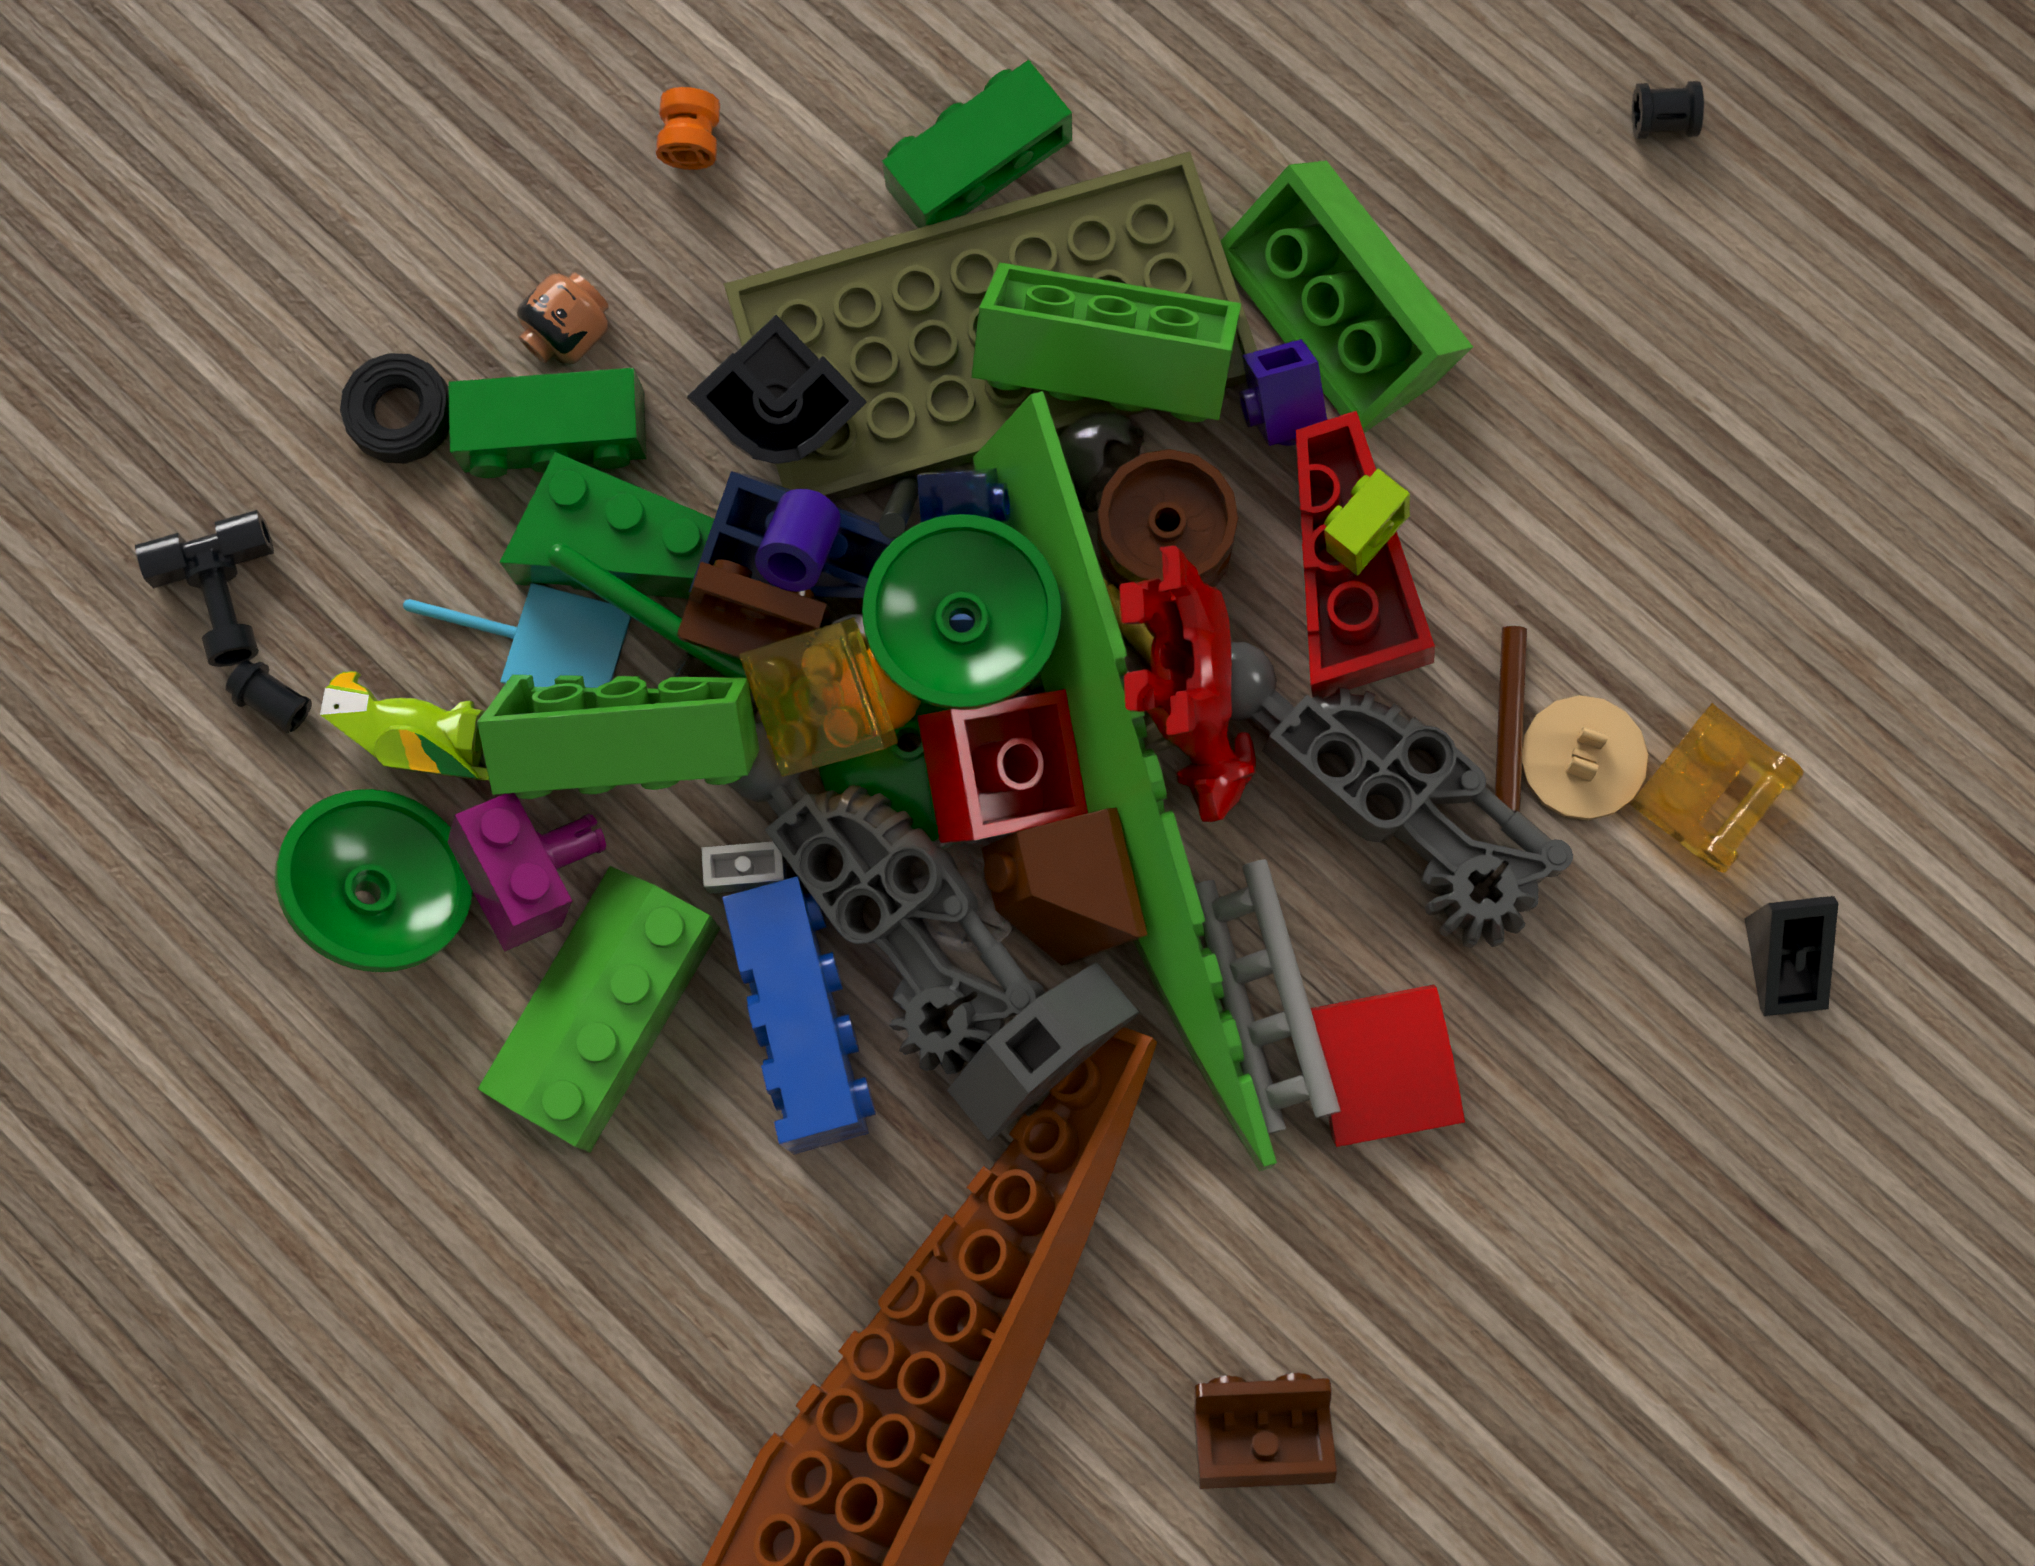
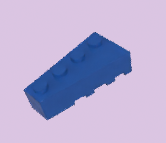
[722,876,876,1155]

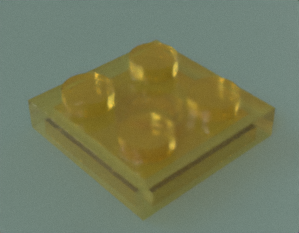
[739,617,898,777]

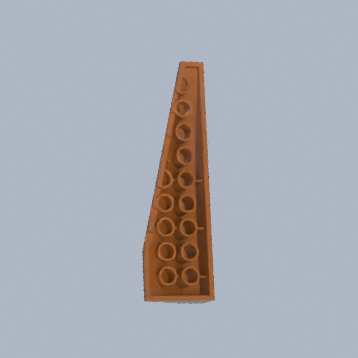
[701,1027,1157,1566]

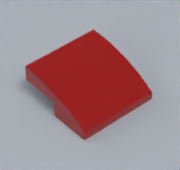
[1311,985,1465,1147]

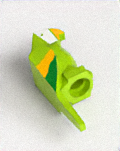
[320,671,489,781]

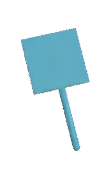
[403,583,631,688]

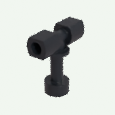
[135,510,274,667]

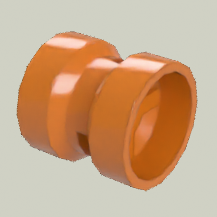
[656,87,720,170]

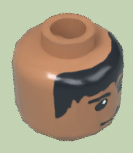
[517,273,609,364]

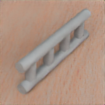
[1195,859,1341,1135]

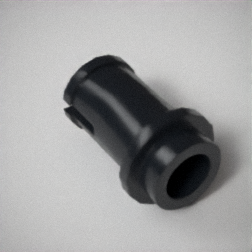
[226,660,312,733]

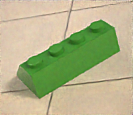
[1221,160,1473,433]
[971,262,1241,422]
[478,866,721,1152]

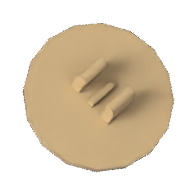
[1522,695,1648,821]

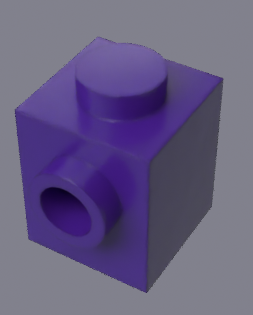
[1239,339,1327,446]

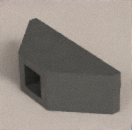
[947,962,1140,1141]

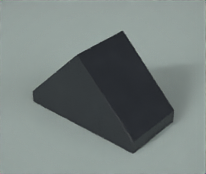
[1744,896,1839,1016]

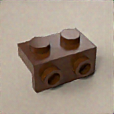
[677,560,827,678]
[1194,1373,1337,1489]

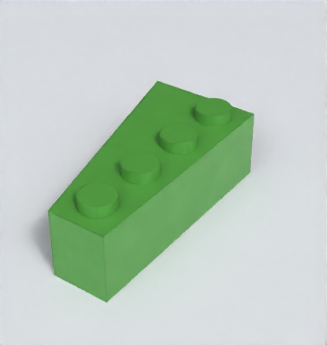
[477,675,760,799]

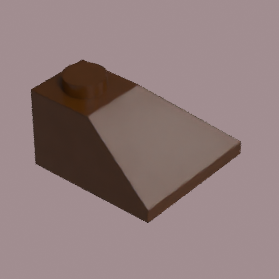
[981,807,1148,966]

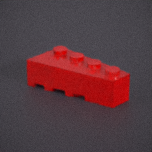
[1296,410,1435,698]

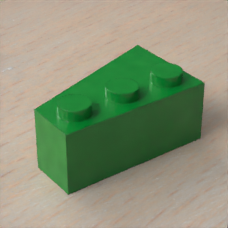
[500,452,714,599]

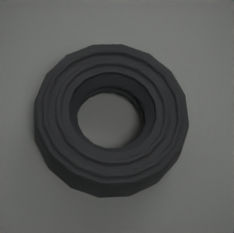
[340,353,449,464]

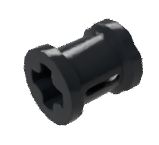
[1631,81,1704,139]

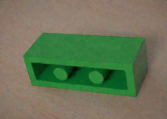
[882,59,1072,228]
[448,368,647,478]

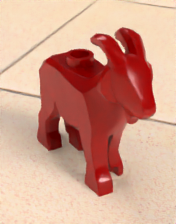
[1119,545,1256,822]

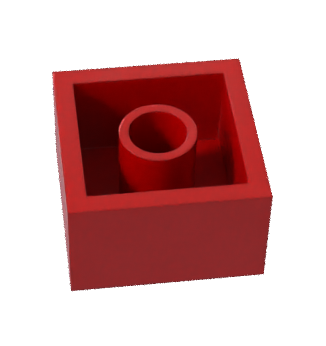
[917,689,1088,843]

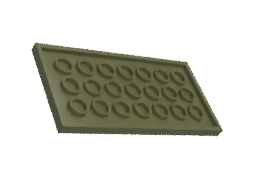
[724,151,1257,502]

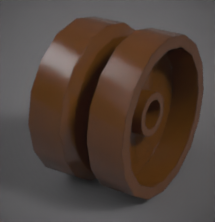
[1097,449,1239,591]

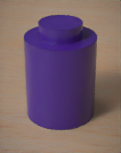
[755,489,841,591]

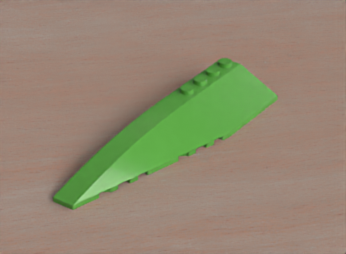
[966,391,1277,1172]

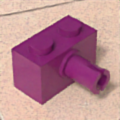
[448,793,606,952]

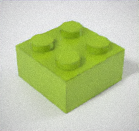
[1324,468,1410,576]

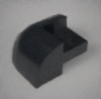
[687,315,867,464]

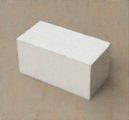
[701,841,788,894]

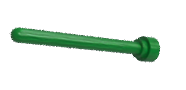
[548,544,820,735]

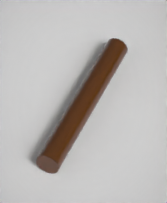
[1495,626,1527,813]

